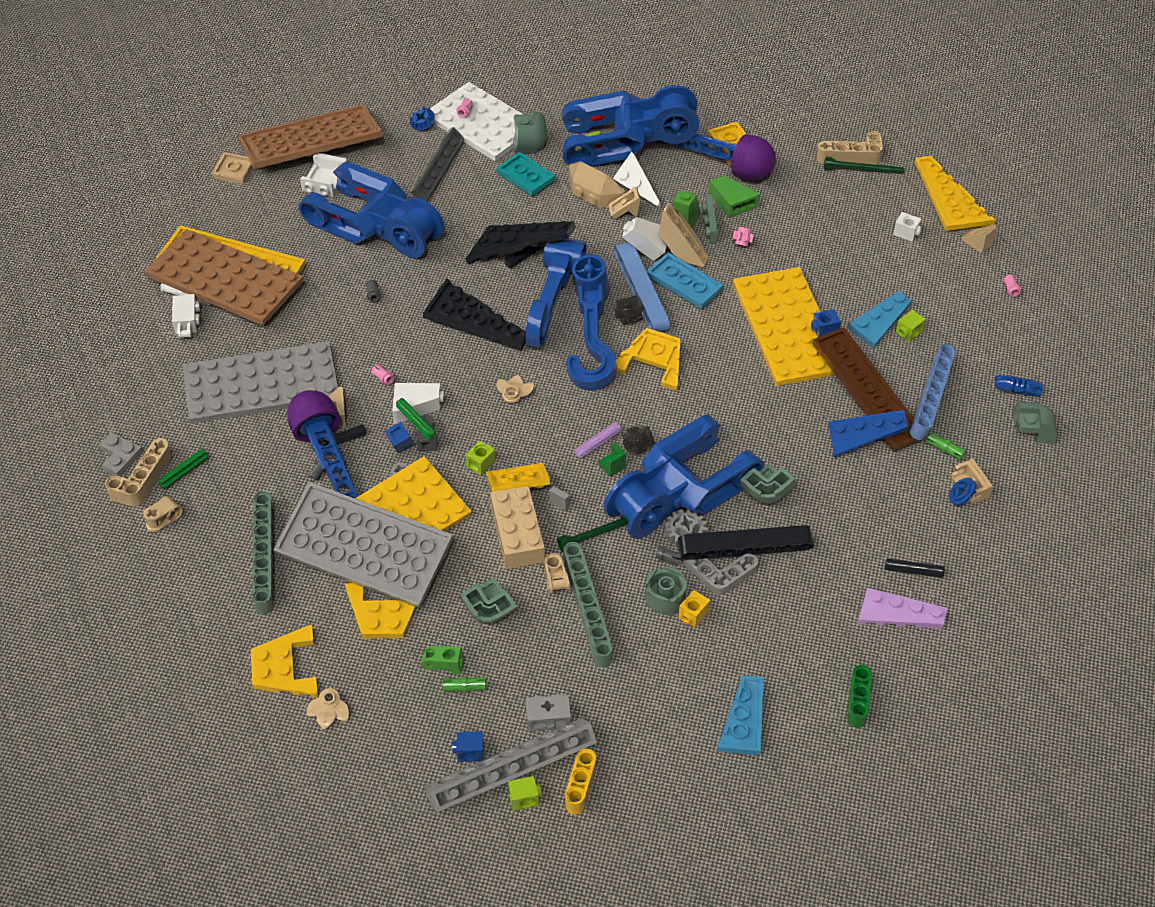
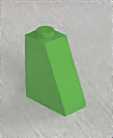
[709,176,759,218]
[673,190,701,228]

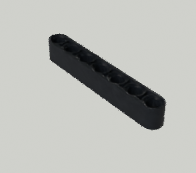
[677,525,814,560]

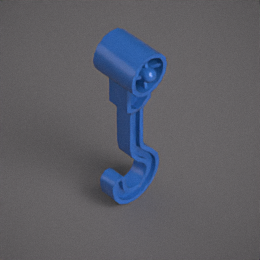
[526,238,587,348]
[566,255,617,390]

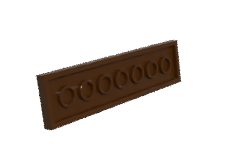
[812,327,924,452]

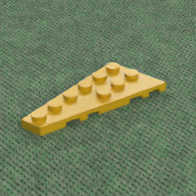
[914,156,995,231]

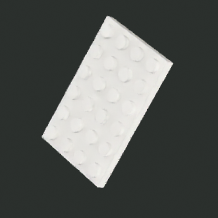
[430,82,524,161]

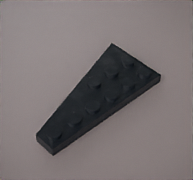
[465,221,576,264]
[423,278,526,350]

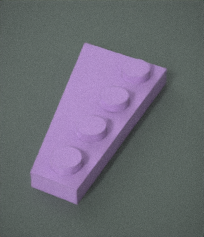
[858,588,947,629]

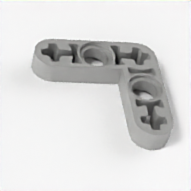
[683,554,758,594]

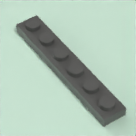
[411,127,464,201]

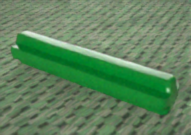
[396,398,436,440]
[158,449,208,488]

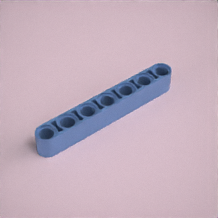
[614,242,670,332]
[910,344,956,440]

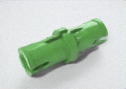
[926,432,966,460]
[443,676,486,693]

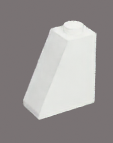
[622,217,667,261]
[392,383,444,424]

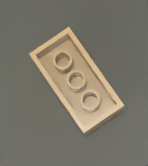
[490,486,545,569]

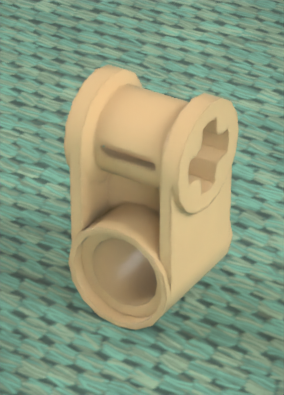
[143,496,183,532]
[544,553,570,594]

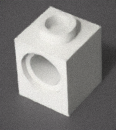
[893,212,922,242]

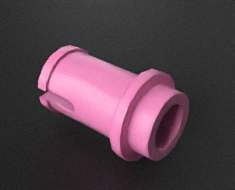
[456,98,473,117]
[1003,275,1021,297]
[371,364,394,385]

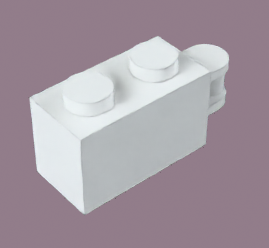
[172,294,200,338]

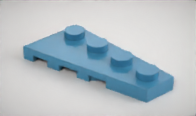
[848,291,912,349]
[717,675,764,755]

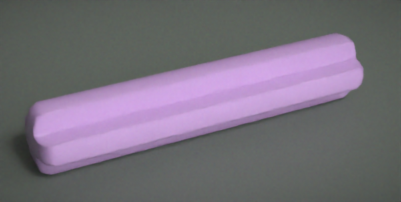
[575,422,621,458]

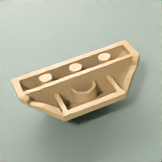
[569,161,626,208]
[659,203,709,267]

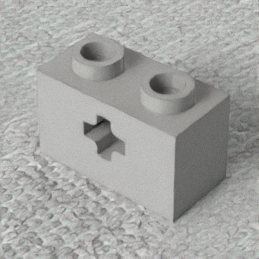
[526,694,571,732]

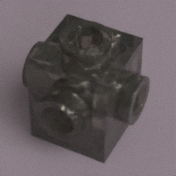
[614,295,643,325]
[622,426,656,455]

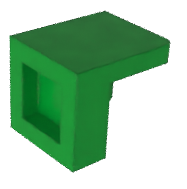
[599,442,626,477]

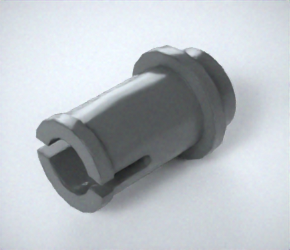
[366,280,381,302]
[656,546,681,566]

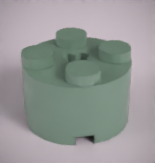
[645,566,687,616]

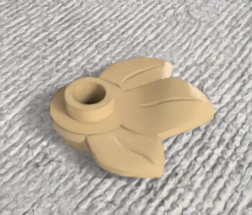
[496,375,534,403]
[307,688,349,730]

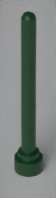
[824,156,904,174]
[557,518,629,552]

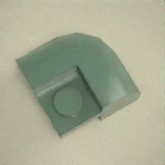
[513,111,547,154]
[1013,402,1057,444]
[740,463,796,504]
[460,577,517,623]

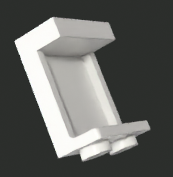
[300,153,347,197]

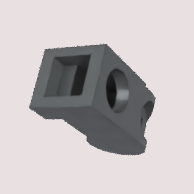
[417,414,437,452]

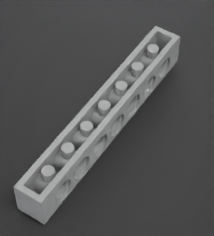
[424,718,597,812]

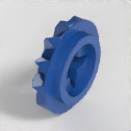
[410,107,435,131]
[949,478,977,506]

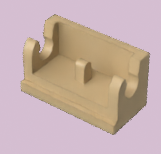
[951,458,993,504]

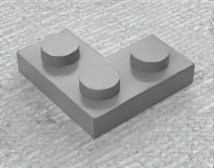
[99,432,143,476]

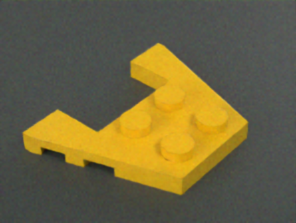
[616,328,680,391]
[345,583,416,639]
[251,625,318,698]

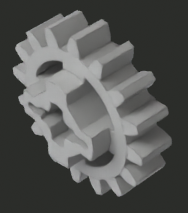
[665,509,708,547]

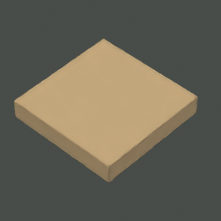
[211,152,253,184]

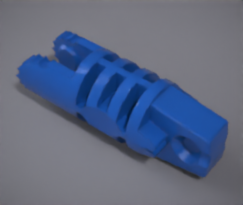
[994,375,1043,396]

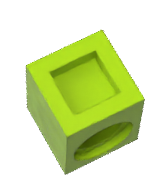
[896,310,926,342]
[465,441,495,476]
[508,776,542,811]

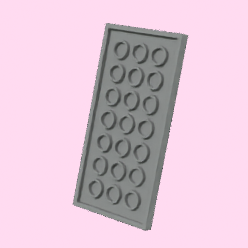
[183,341,338,424]
[273,482,454,608]

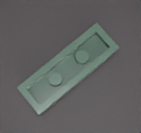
[702,196,718,244]

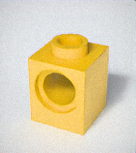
[678,590,711,628]

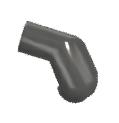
[308,457,328,481]

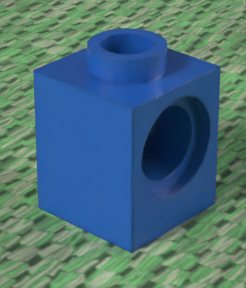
[811,309,841,337]
[384,421,415,454]
[452,731,484,762]

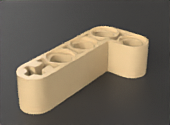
[816,131,883,164]
[105,438,171,507]

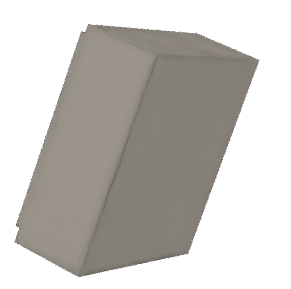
[549,486,569,511]

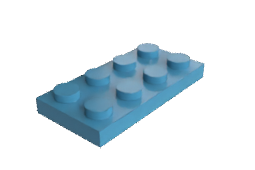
[646,252,724,309]

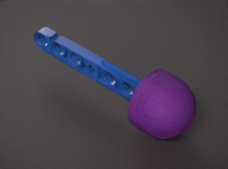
[657,134,776,181]
[287,390,358,498]

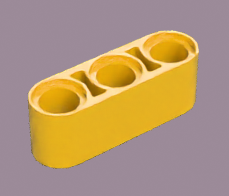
[565,749,596,815]

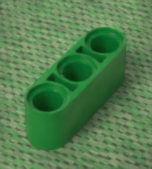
[847,665,872,728]

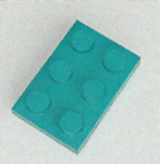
[496,152,556,196]

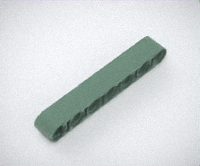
[252,491,273,614]
[564,542,613,667]

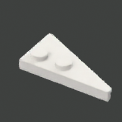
[613,152,661,208]

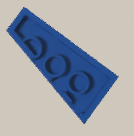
[829,410,908,458]

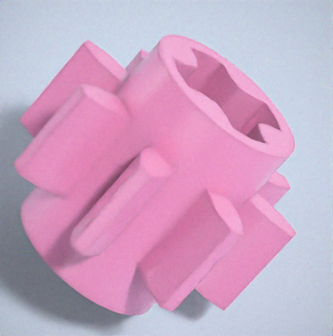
[732,227,754,247]

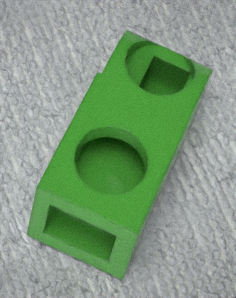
[422,646,464,674]

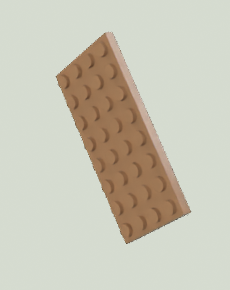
[238,104,383,169]
[144,229,303,325]

